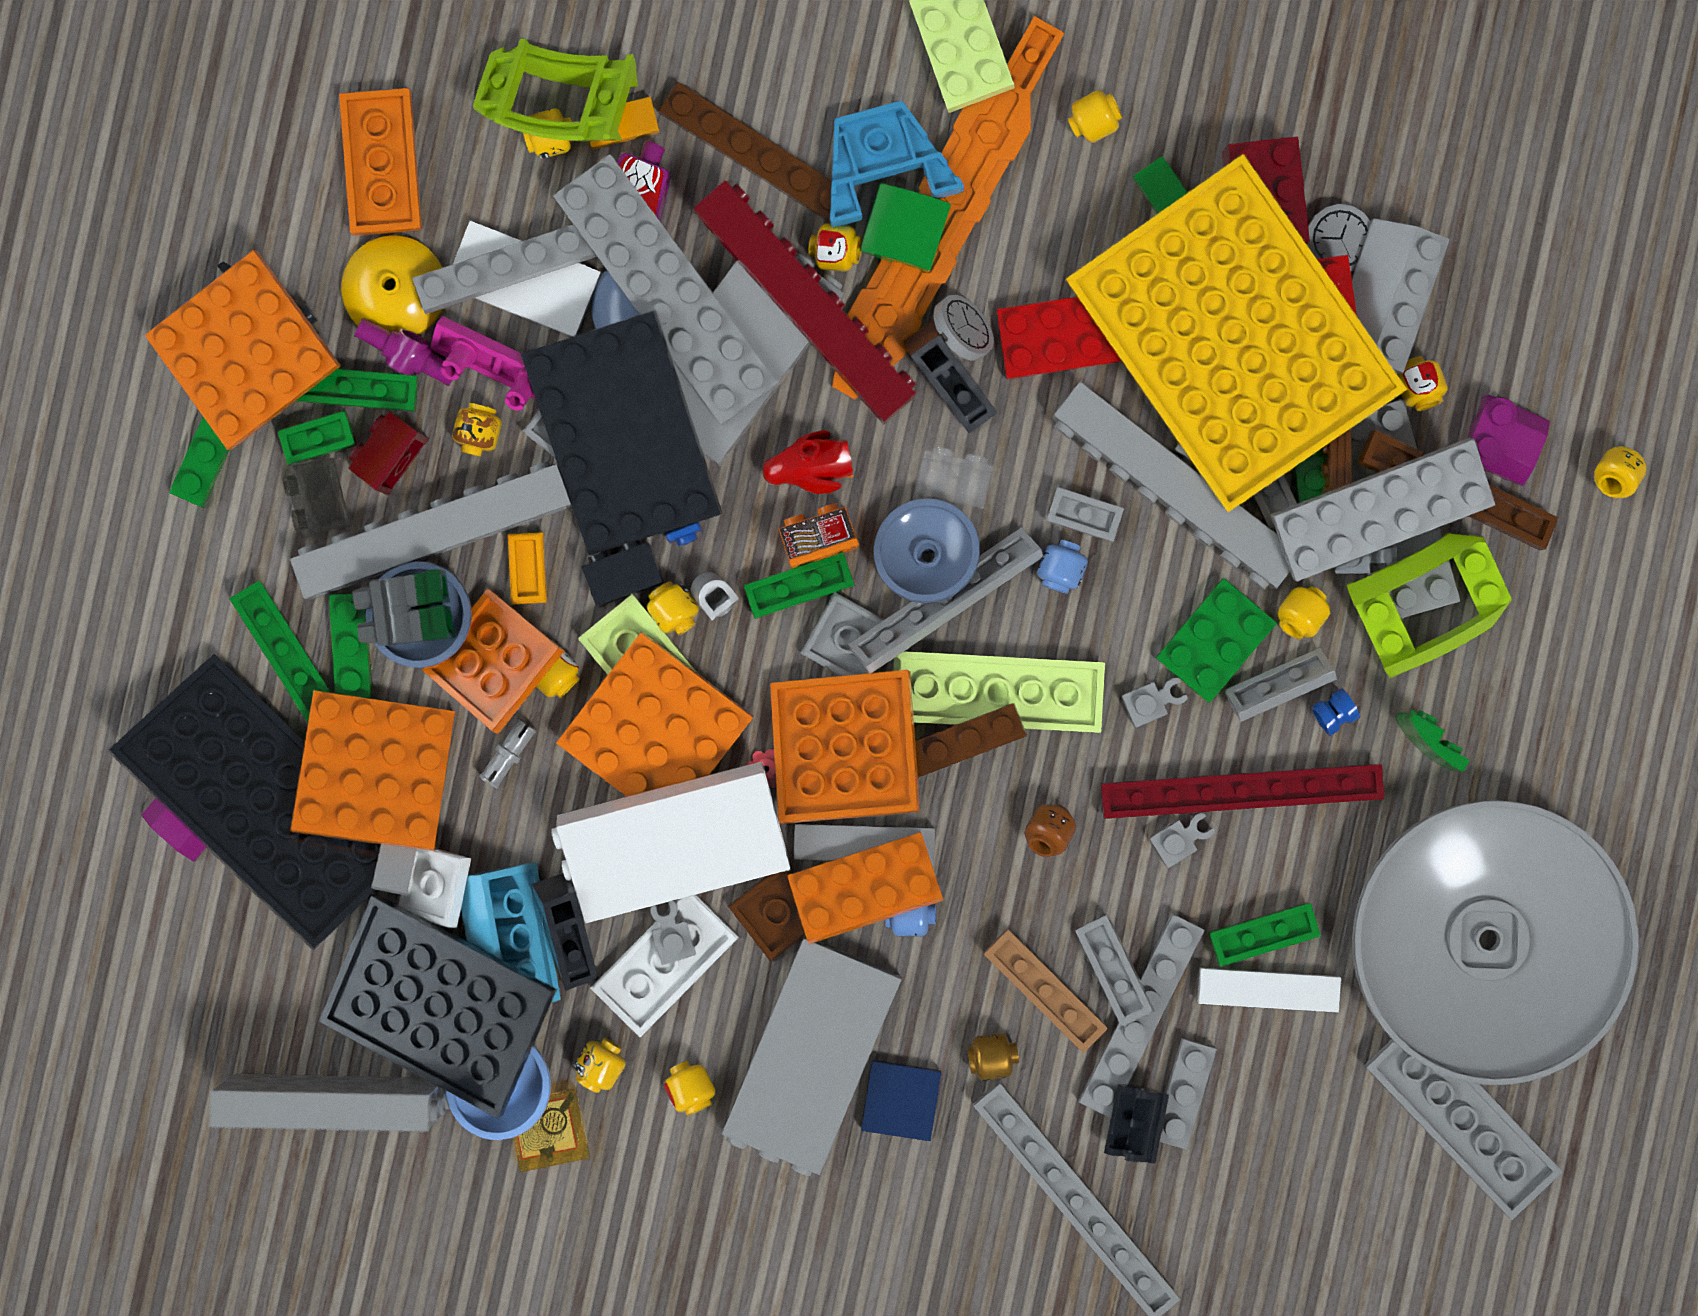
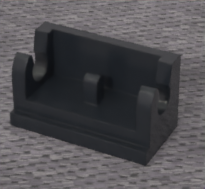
[1104,1084,1169,1164]

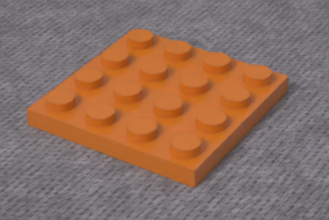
[145,250,341,450]
[556,631,754,797]
[770,670,920,824]
[291,691,455,851]

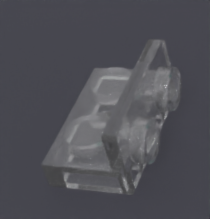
[915,446,994,509]

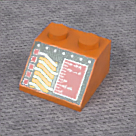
[778,503,859,569]

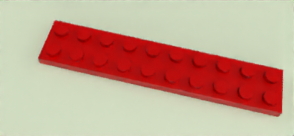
[997,255,1357,380]

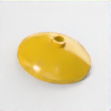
[341,235,443,335]

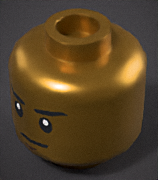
[967,1032,1019,1081]

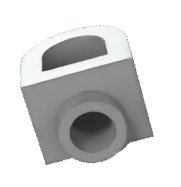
[691,572,739,620]

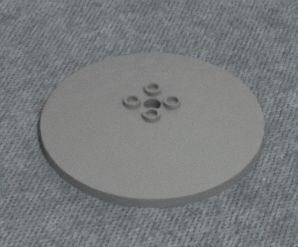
[1352,800,1639,1085]

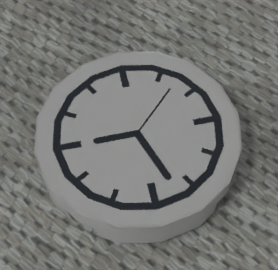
[1307,204,1371,272]
[933,295,994,361]

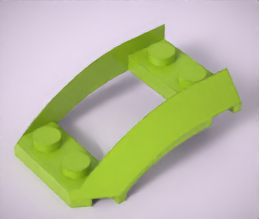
[473,38,638,141]
[1346,532,1512,678]

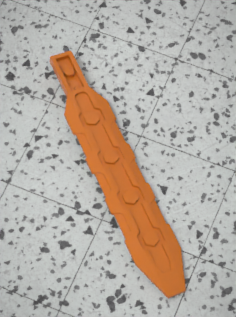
[832,16,1065,400]

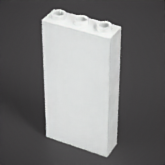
[552,761,790,923]

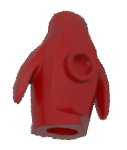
[762,430,853,494]

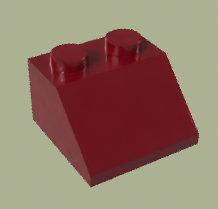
[348,411,429,495]

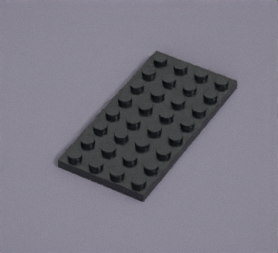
[108,654,381,951]

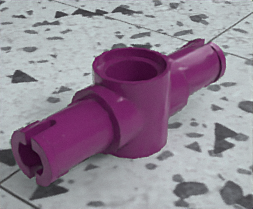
[354,318,453,386]

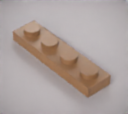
[983,928,1108,1054]

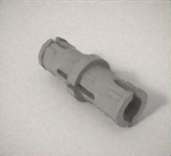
[479,718,537,789]

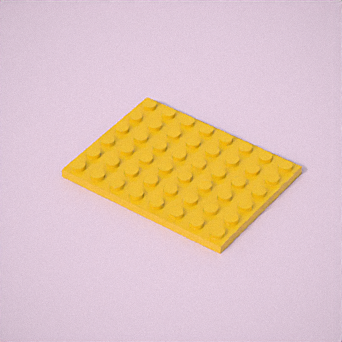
[1066,154,1407,513]

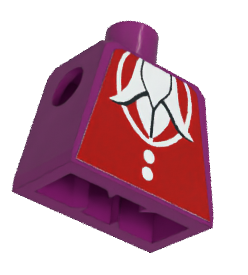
[617,141,671,222]

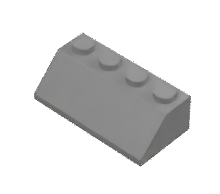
[1351,218,1450,374]

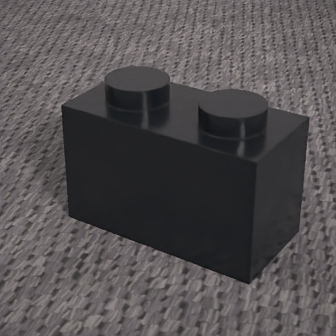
[581,540,664,607]

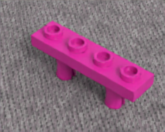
[430,316,536,411]

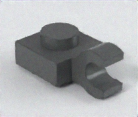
[1335,547,1398,574]

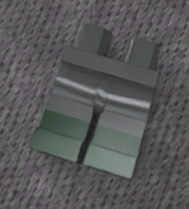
[352,569,455,646]

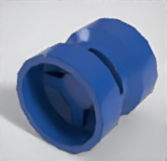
[1311,688,1360,736]

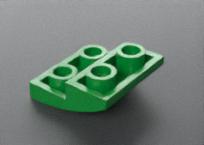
[859,184,951,272]
[1395,710,1470,772]

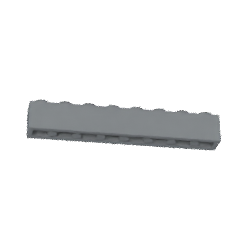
[1051,382,1290,590]
[290,461,572,600]

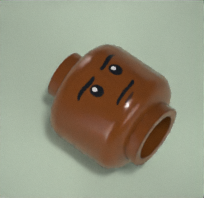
[1024,804,1076,857]

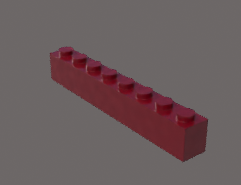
[693,180,916,425]

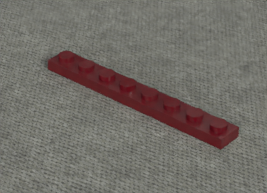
[1100,764,1384,819]

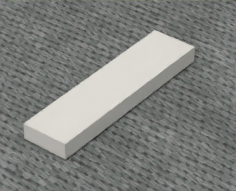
[1197,967,1341,1012]

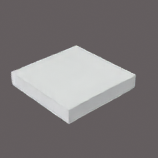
[399,848,471,928]

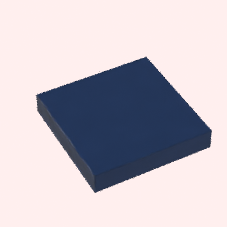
[861,1060,941,1142]

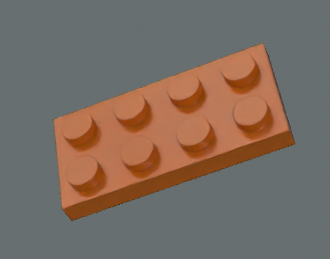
[339,88,422,236]
[787,832,944,944]

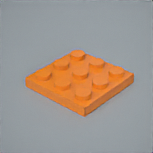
[422,588,564,734]

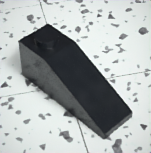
[903,321,997,433]
[531,873,599,991]

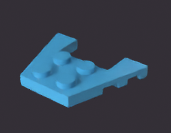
[830,101,964,227]

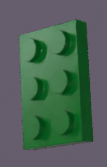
[1155,578,1277,703]

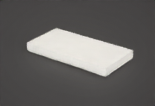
[453,221,602,337]
[590,894,739,1037]

